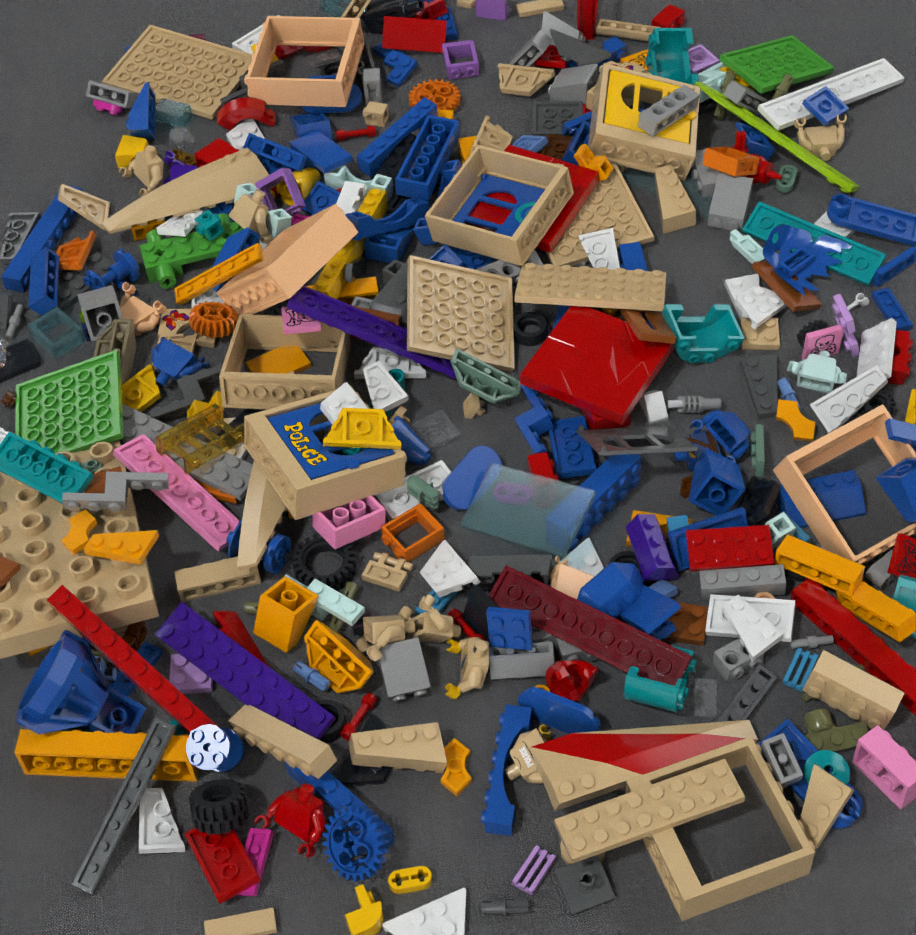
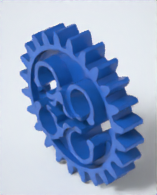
[322,804,389,882]

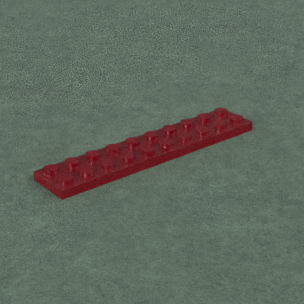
[489,565,693,686]

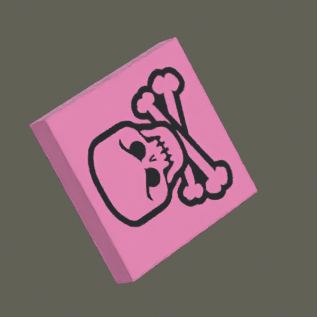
[281,307,321,335]
[802,324,844,360]

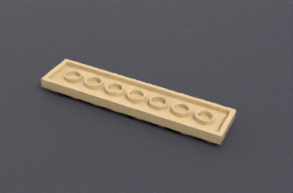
[554,759,745,864]

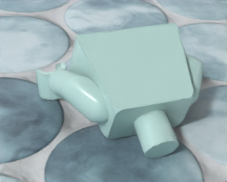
[787,350,847,393]

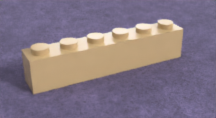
[228,704,337,779]

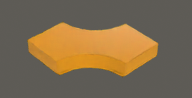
[776,399,815,442]
[61,509,97,555]
[440,738,472,797]

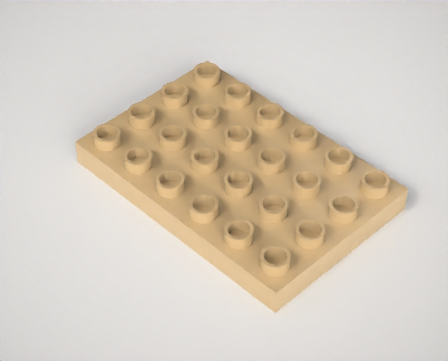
[0,441,159,659]

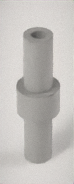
[5,304,24,339]
[790,635,834,649]

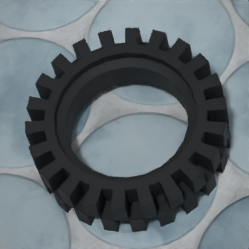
[292,534,357,591]

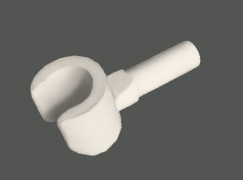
[847,293,869,311]

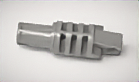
[667,396,721,413]

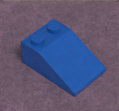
[126,82,156,141]
[290,113,332,140]

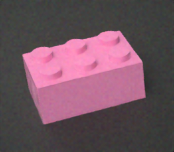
[312,496,386,549]
[852,725,916,810]

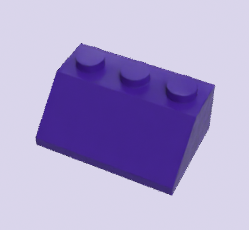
[626,514,680,580]

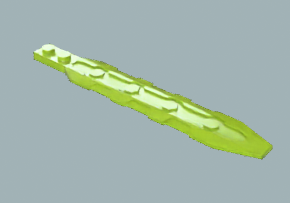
[695,82,859,193]

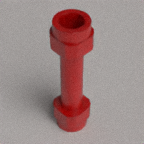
[336,126,376,141]
[447,608,486,641]
[340,693,377,741]

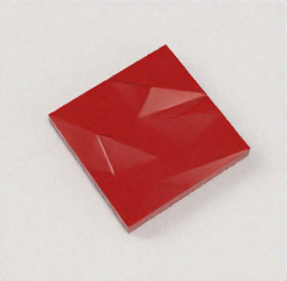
[464,145,600,253]
[520,306,674,425]

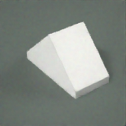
[639,390,668,424]

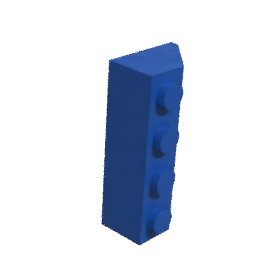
[776,470,866,528]

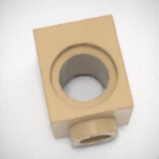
[363,101,389,127]

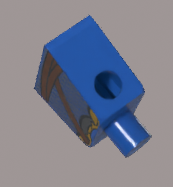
[673,430,721,471]

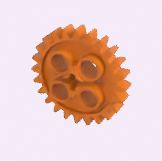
[408,79,461,110]

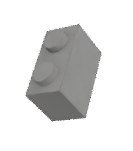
[761,733,803,788]

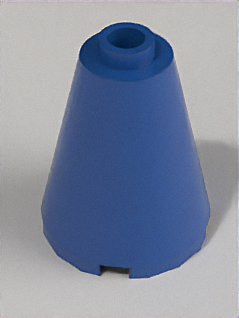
[391,416,432,466]

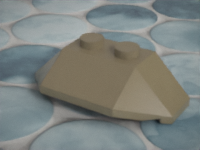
[93,319,136,385]

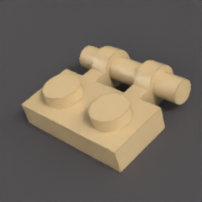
[362,552,413,592]

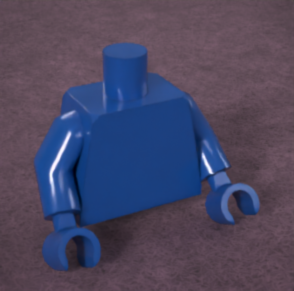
[152,337,210,386]
[689,410,751,462]

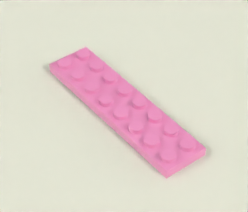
[113,434,239,552]

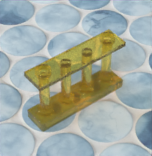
[155,404,244,474]

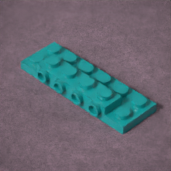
[0,431,95,504]

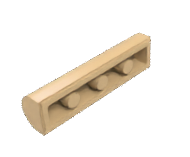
[596,19,661,42]

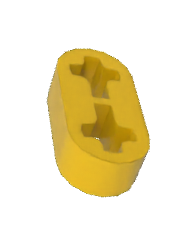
[388,866,432,894]

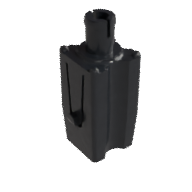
[361,0,424,33]

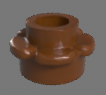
[1,390,16,407]

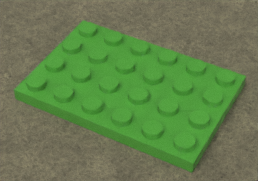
[719,35,834,93]

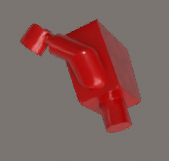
[255,784,326,858]

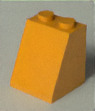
[253,576,319,653]

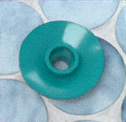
[804,750,850,785]

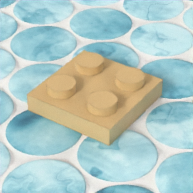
[740,318,780,350]

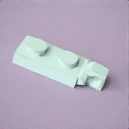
[729,229,767,264]

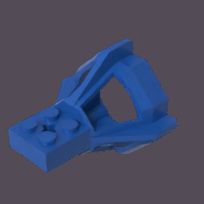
[16,630,146,735]

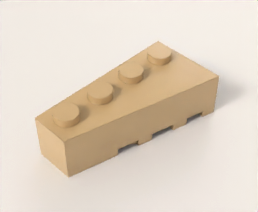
[655,164,696,234]
[348,722,447,774]

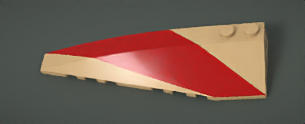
[530,720,758,811]

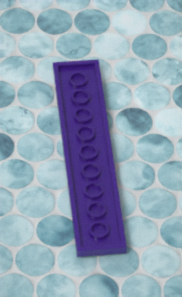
[287,285,457,379]
[155,602,336,740]

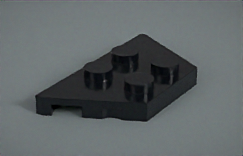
[737,476,781,526]
[336,713,392,786]

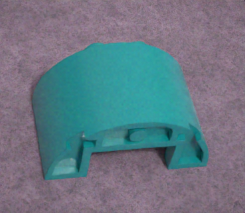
[645,28,698,86]
[662,304,745,363]
[624,645,696,712]

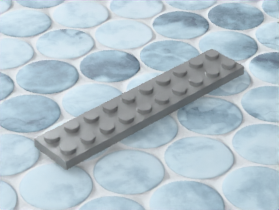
[117,404,253,501]

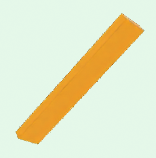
[174,243,264,305]

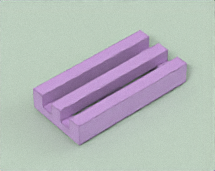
[512,845,556,896]

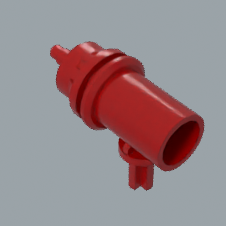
[731,131,782,184]

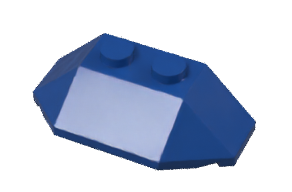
[212,227,261,292]
[577,562,644,618]

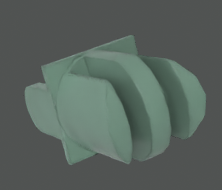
[407,475,439,509]

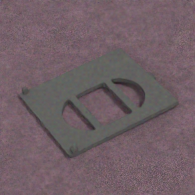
[575,425,698,456]

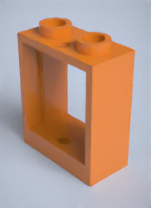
[702,146,759,176]
[381,503,445,562]

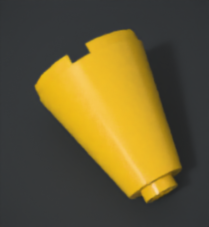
[276,167,320,206]

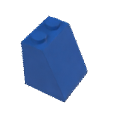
[689,448,745,516]
[876,458,916,523]

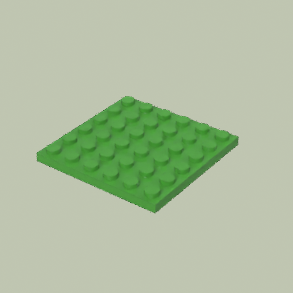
[15,350,124,454]

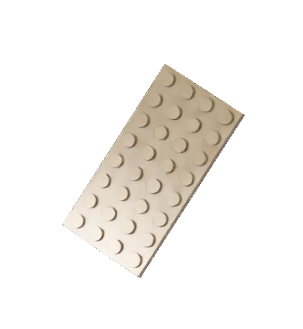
[515,263,666,311]

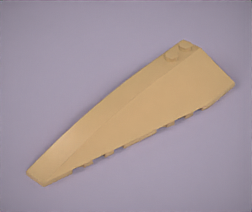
[101,148,276,234]
[237,429,325,570]

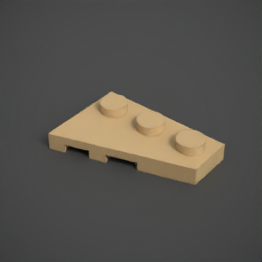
[58,184,110,230]
[800,764,854,849]

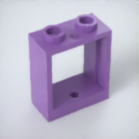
[442,40,479,80]
[255,168,306,215]

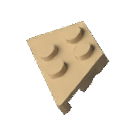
[498,63,555,96]
[470,115,513,152]

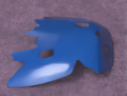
[763,225,851,295]

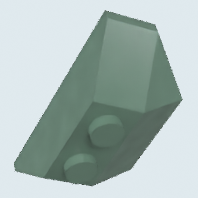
[450,348,521,403]

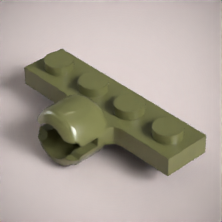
[803,708,869,753]

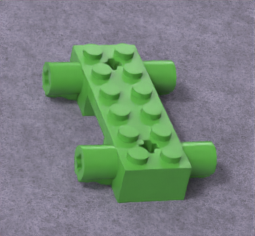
[139,213,244,289]

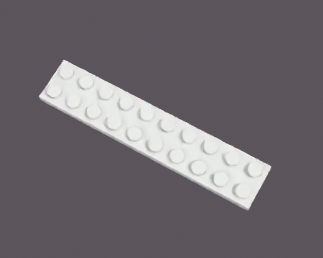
[757,58,904,131]

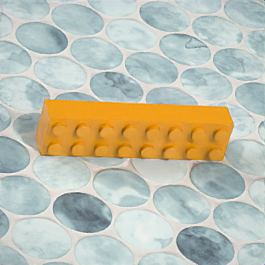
[14,729,199,782]

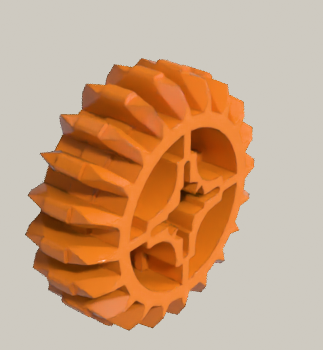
[189,301,238,338]

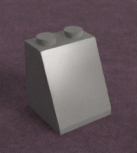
[541,11,585,45]
[548,64,598,104]
[707,173,753,232]
[77,285,123,342]
[378,637,431,702]

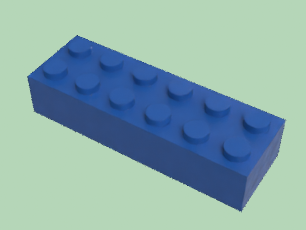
[395,115,460,201]
[546,446,641,555]

